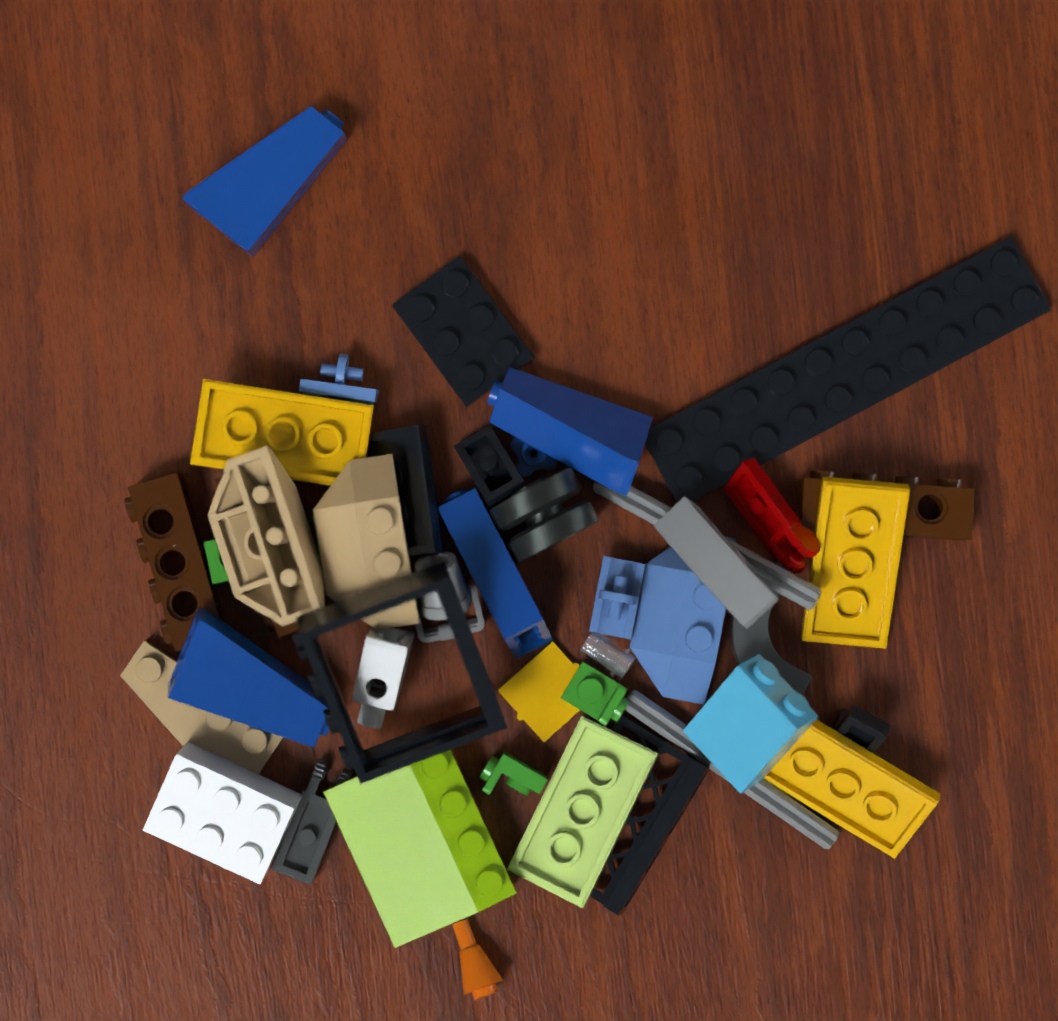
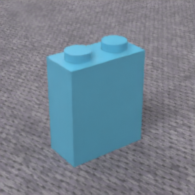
[683,654,819,794]

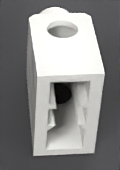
[352,627,415,728]

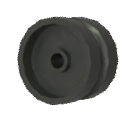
[489,468,600,564]

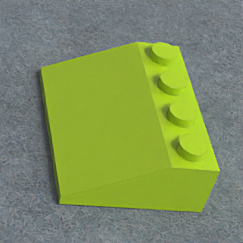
[323,750,517,948]

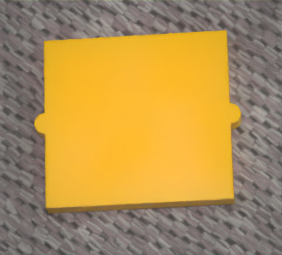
[498,641,580,742]

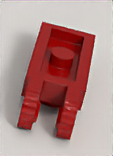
[723,458,821,575]

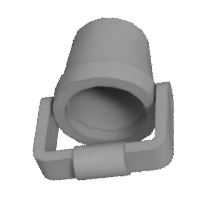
[414,551,485,643]

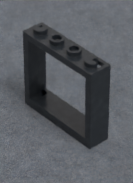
[292,561,508,784]

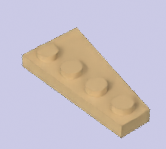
[120,640,284,774]

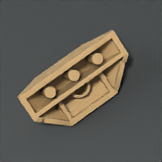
[207,446,325,626]
[313,454,419,630]

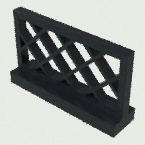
[590,715,710,916]

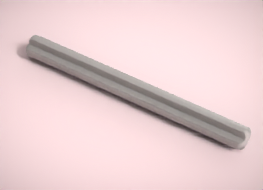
[593,481,822,610]
[625,690,840,850]

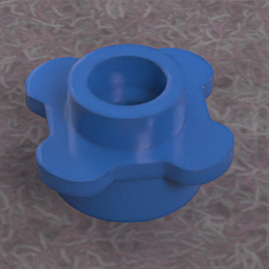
[510,437,557,477]

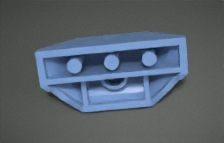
[630,537,736,705]

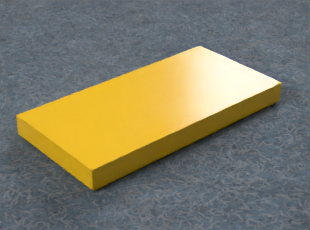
[190,379,374,486]
[801,476,910,649]
[764,719,941,859]

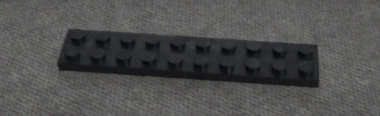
[645,236,1051,504]

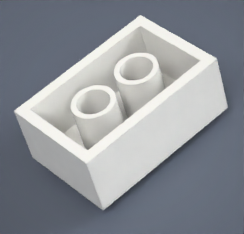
[143,742,302,884]

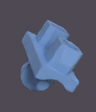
[299,353,380,405]
[589,556,645,639]

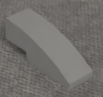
[653,496,779,629]

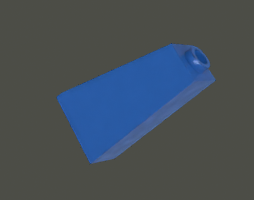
[182,106,347,257]
[487,367,653,496]
[437,488,553,659]
[168,607,329,747]

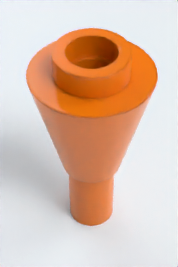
[452,919,503,1000]

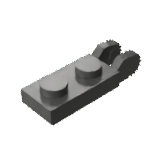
[271,759,353,885]

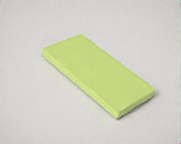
[507,716,659,908]

